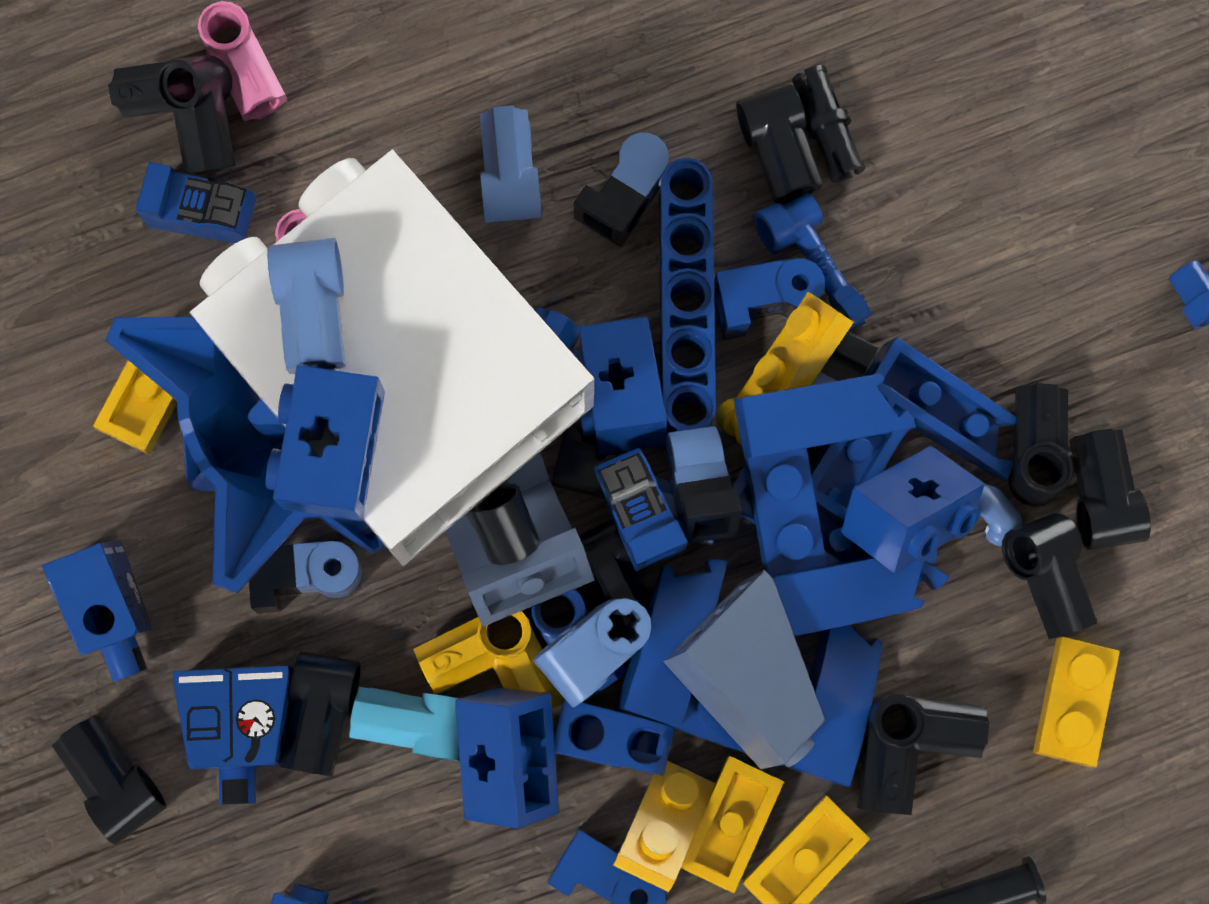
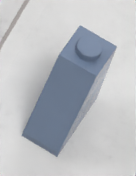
[663,570,825,769]

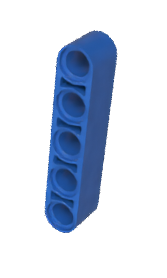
[659,157,716,433]

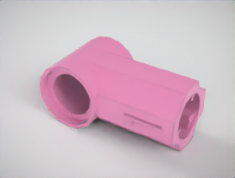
[198,1,287,121]

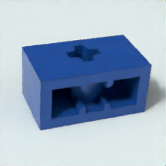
[570,316,667,455]
[266,365,385,521]
[841,446,985,573]
[455,687,559,829]

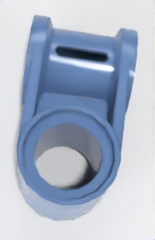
[533,598,652,707]

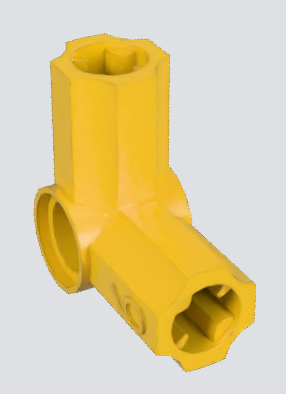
[413,611,564,709]

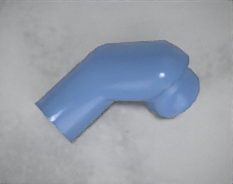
[977,485,1022,547]

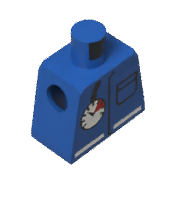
[41,541,152,682]
[173,666,294,805]

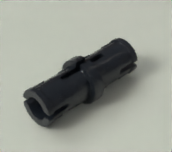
[792,65,866,183]

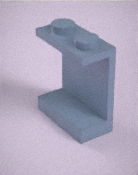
[445,452,595,626]

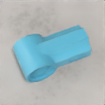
[349,687,460,761]

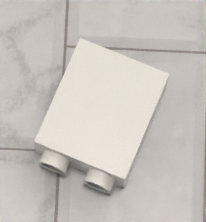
[190,149,595,566]

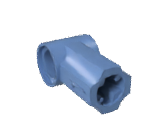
[480,105,542,223]
[267,238,346,374]

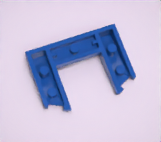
[810,337,1016,590]
[734,373,938,636]
[615,559,883,787]

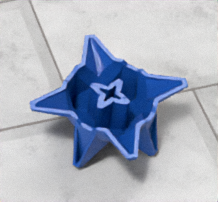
[105,317,385,593]

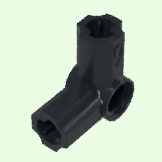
[108,55,235,173]
[857,693,990,815]

